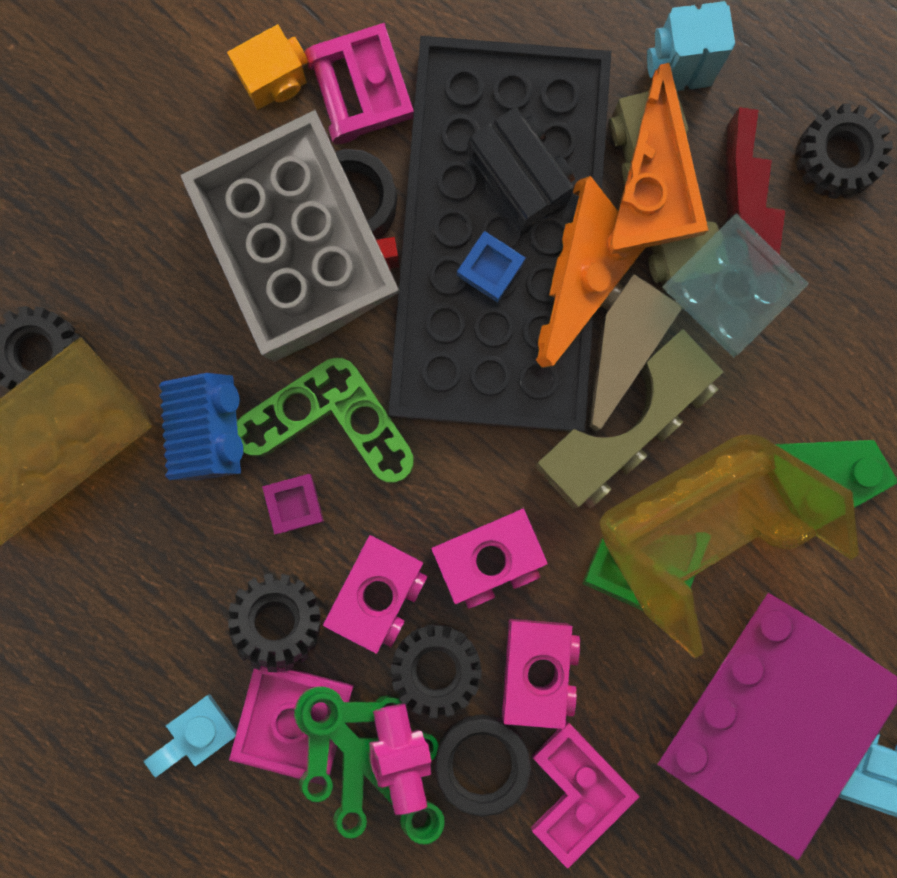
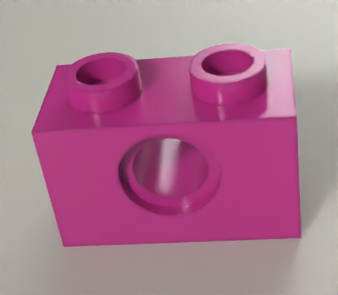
[431,508,548,609]
[323,535,428,654]
[501,619,580,729]

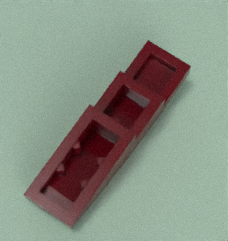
[725,107,785,316]

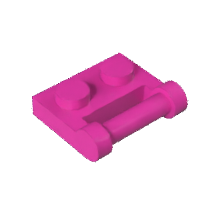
[304,23,414,144]

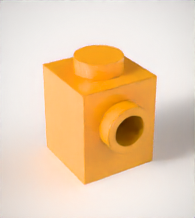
[227,24,308,110]

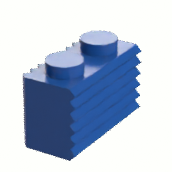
[158,373,244,480]

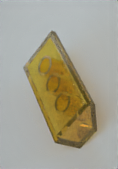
[0,337,152,546]

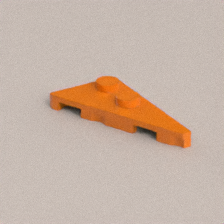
[609,63,708,254]
[536,176,646,367]

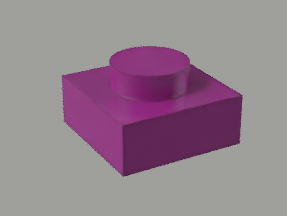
[262,474,324,535]

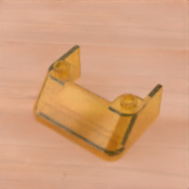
[600,435,859,659]

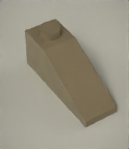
[587,274,683,434]

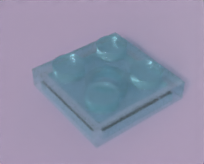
[663,213,809,357]

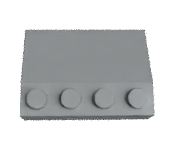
[180,110,400,362]

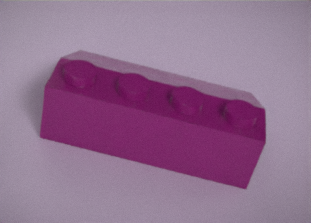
[657,593,897,860]

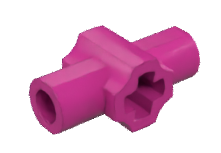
[369,704,432,815]

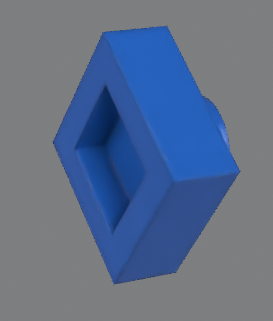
[457,231,526,303]

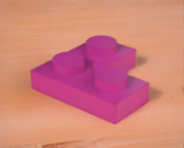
[531,721,640,869]

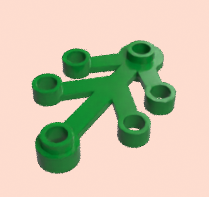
[294,686,444,844]

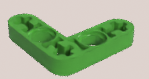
[237,358,414,483]

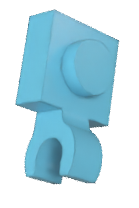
[143,694,237,778]

